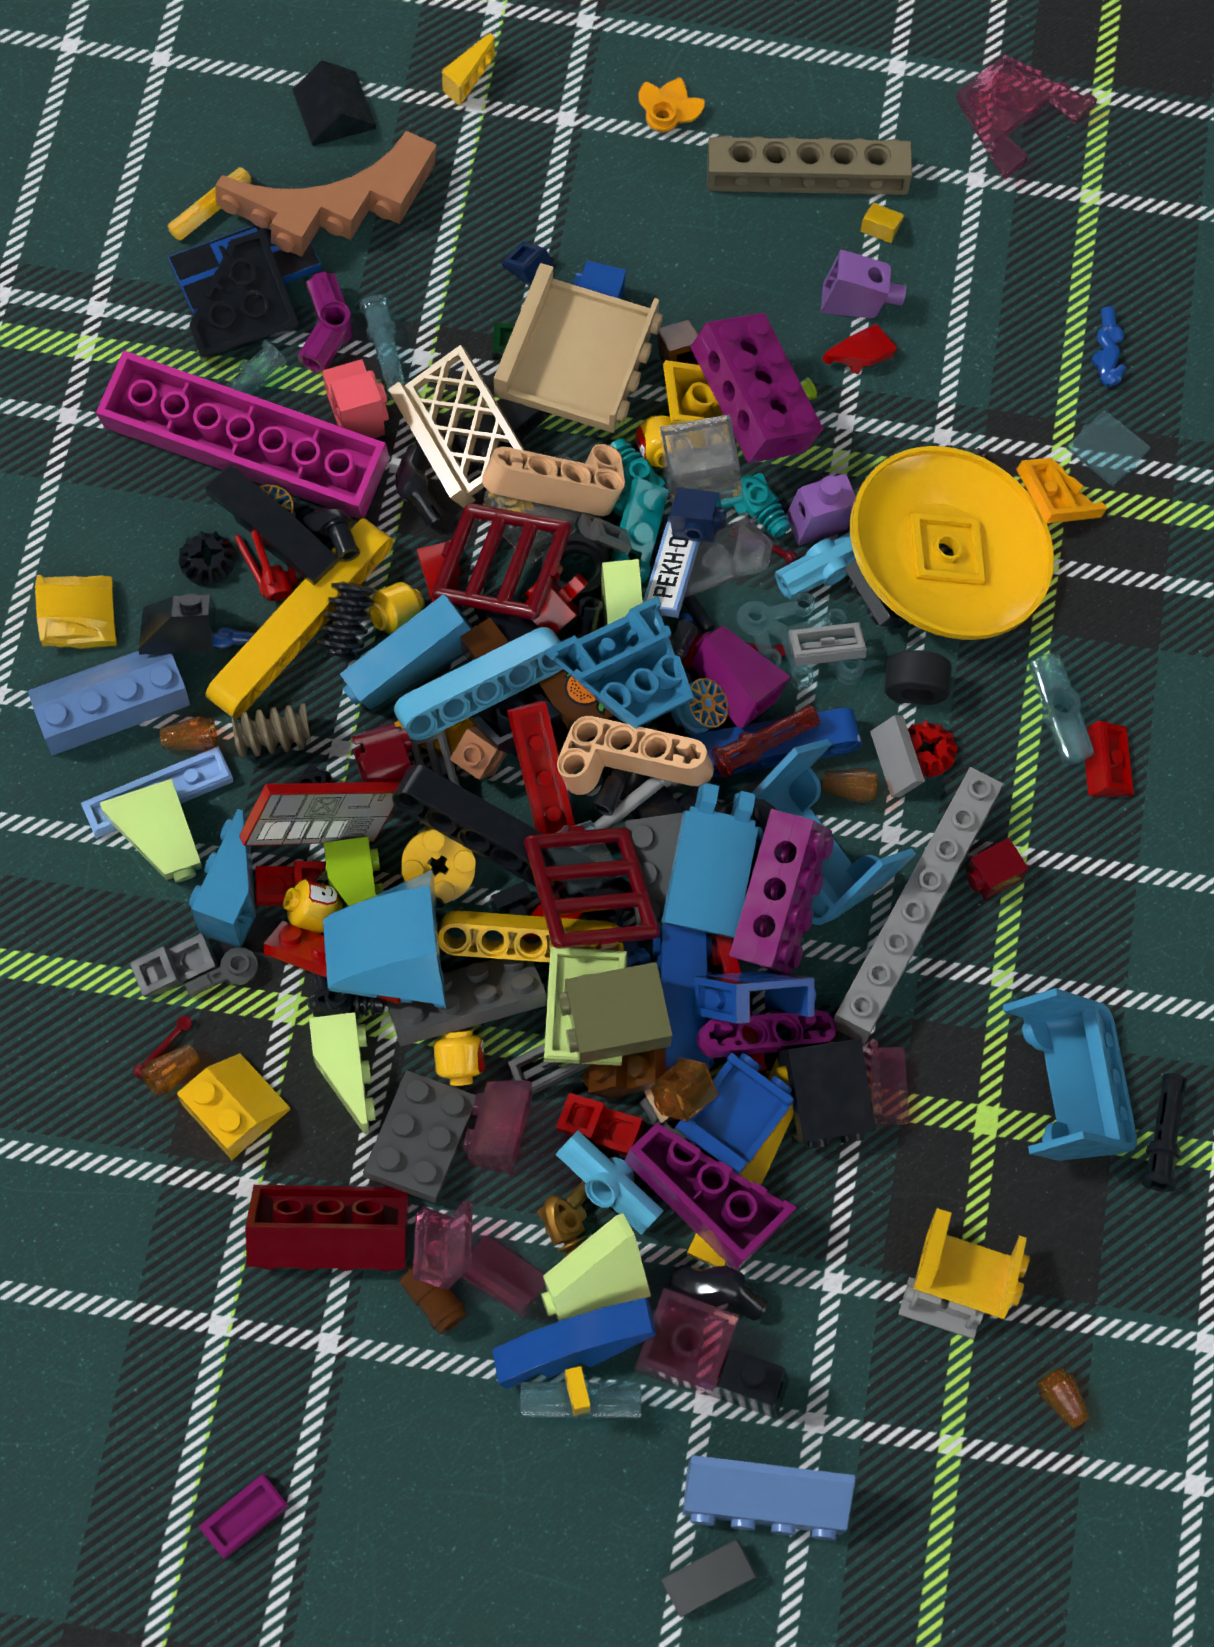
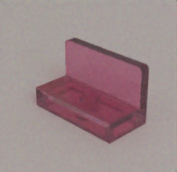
[865,1040,909,1126]
[413,1201,473,1290]
[457,1236,545,1318]

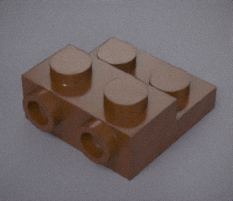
[583,1048,666,1099]

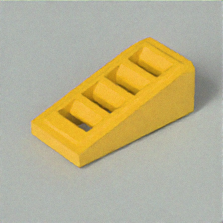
[442,33,495,105]

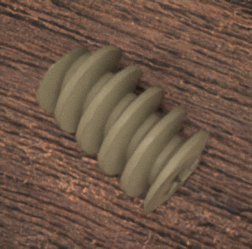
[232,703,311,759]

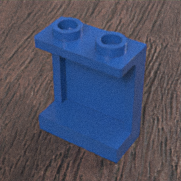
[675,1053,794,1176]

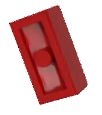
[1082,720,1134,797]

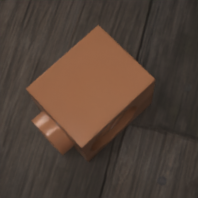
[449,726,507,780]

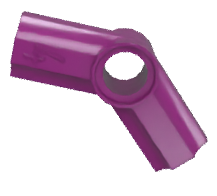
[298,271,353,373]

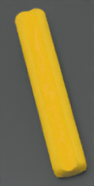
[168,167,252,241]

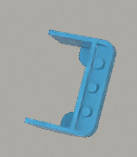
[750,739,916,925]
[1003,988,1137,1161]

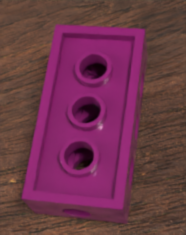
[690,312,823,464]
[729,809,834,974]

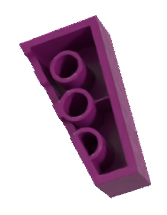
[625,1123,797,1270]

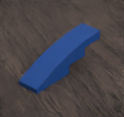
[492,1298,657,1389]

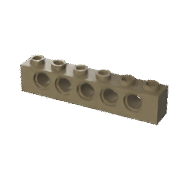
[707,136,912,195]

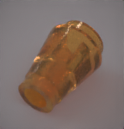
[160,715,217,752]
[823,768,878,804]
[140,1044,200,1096]
[1036,1366,1091,1429]

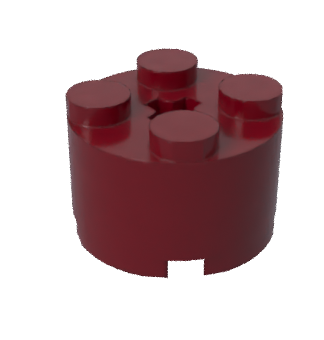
[350,722,417,784]

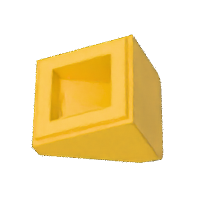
[860,203,904,244]

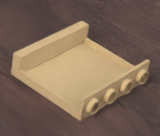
[494,263,663,433]

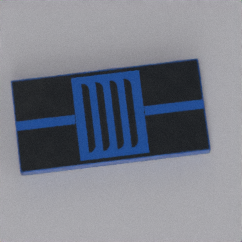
[168,225,322,316]

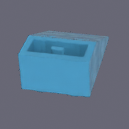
[189,809,256,948]

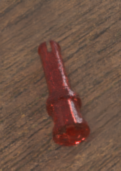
[711,704,820,778]

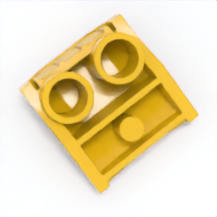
[35,575,117,649]

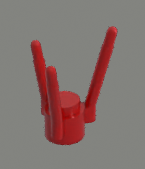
[235,530,299,602]

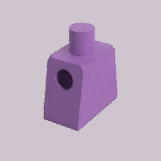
[821,250,906,318]
[786,474,856,546]

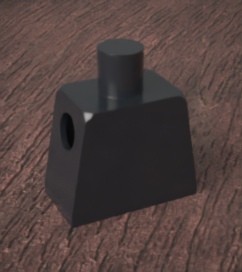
[705,1349,789,1419]

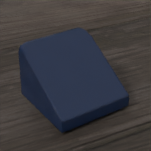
[502,241,554,287]

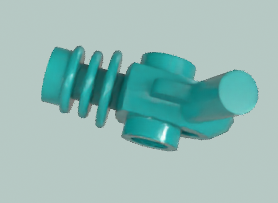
[609,438,665,517]
[720,473,791,538]

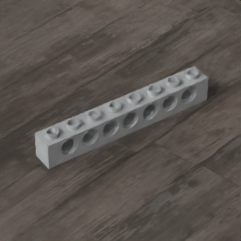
[834,767,1003,1045]

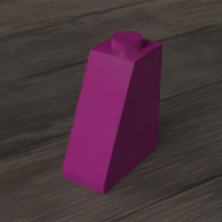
[691,626,791,729]

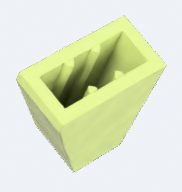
[601,559,643,626]
[100,778,202,882]
[541,1213,651,1321]

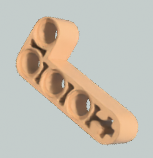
[482,444,625,516]
[557,716,714,795]

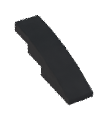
[205,465,339,585]

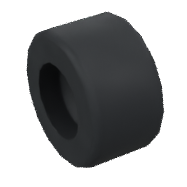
[884,650,952,705]

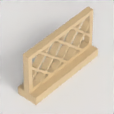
[388,345,525,508]

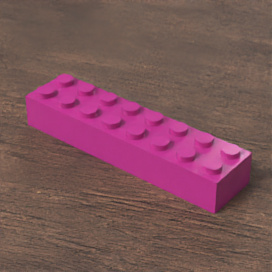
[96,350,390,519]

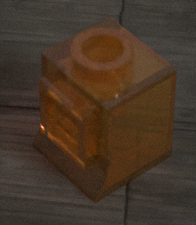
[650,1057,718,1122]

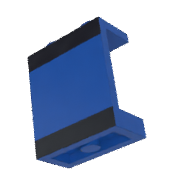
[694,970,816,1024]

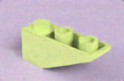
[309,1012,376,1134]

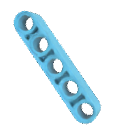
[394,627,563,741]

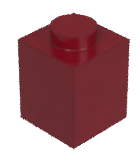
[966,838,1029,901]

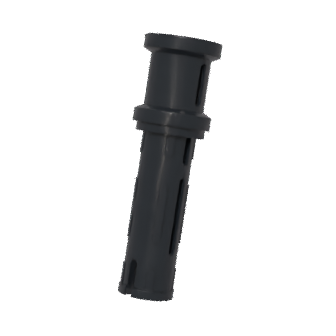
[1141,1073,1187,1192]

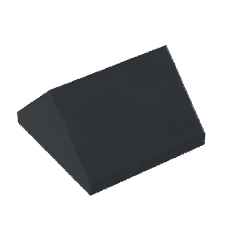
[292,60,376,146]

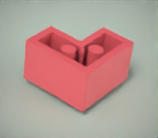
[322,359,389,438]

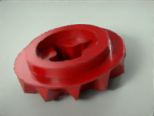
[908,720,958,777]

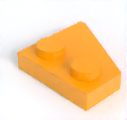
[1016,458,1107,524]

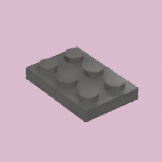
[625,813,683,925]
[363,1070,478,1203]

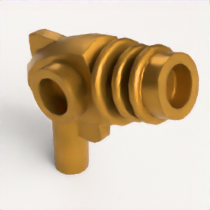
[537,1181,588,1258]

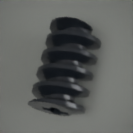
[317,581,377,660]

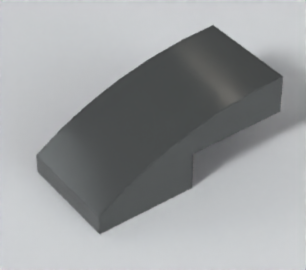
[577,513,632,554]
[130,933,219,998]
[661,1539,758,1617]

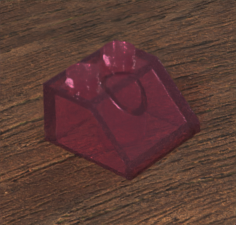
[462,1080,532,1175]
[634,1288,739,1393]

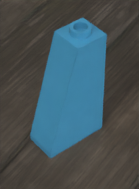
[340,594,474,710]

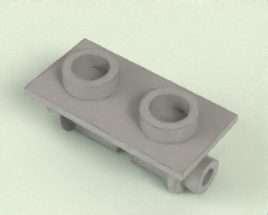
[898,1277,984,1339]

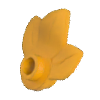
[638,78,705,132]

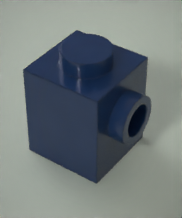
[669,487,727,543]

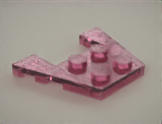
[956,55,1097,180]

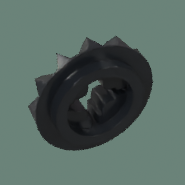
[179,531,236,585]

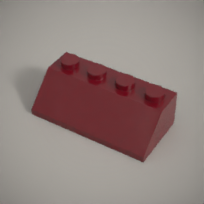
[245,1185,409,1271]

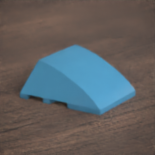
[544,596,694,729]
[323,870,446,1009]

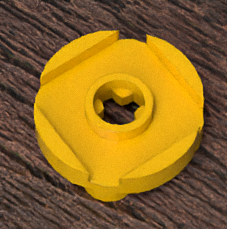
[402,829,476,903]

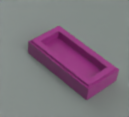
[198,1473,289,1560]

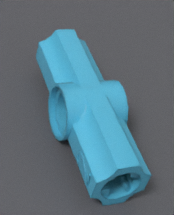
[775,532,855,601]
[556,1130,664,1235]

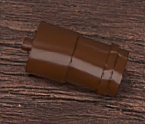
[399,1258,468,1335]

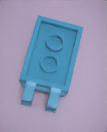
[661,783,759,939]

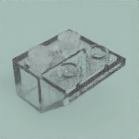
[660,414,742,505]

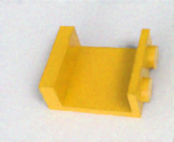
[913,1208,1030,1319]

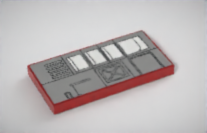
[239,782,399,846]

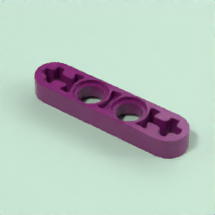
[696,1010,836,1058]

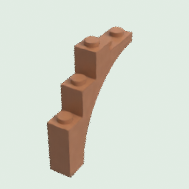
[216,131,437,257]

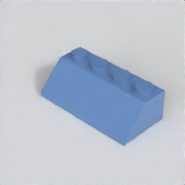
[27,651,190,756]
[682,1455,855,1541]

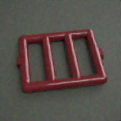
[432,503,572,620]
[524,825,660,950]

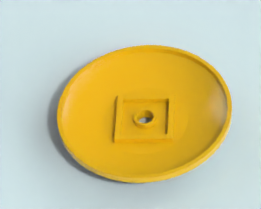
[850,446,1054,640]

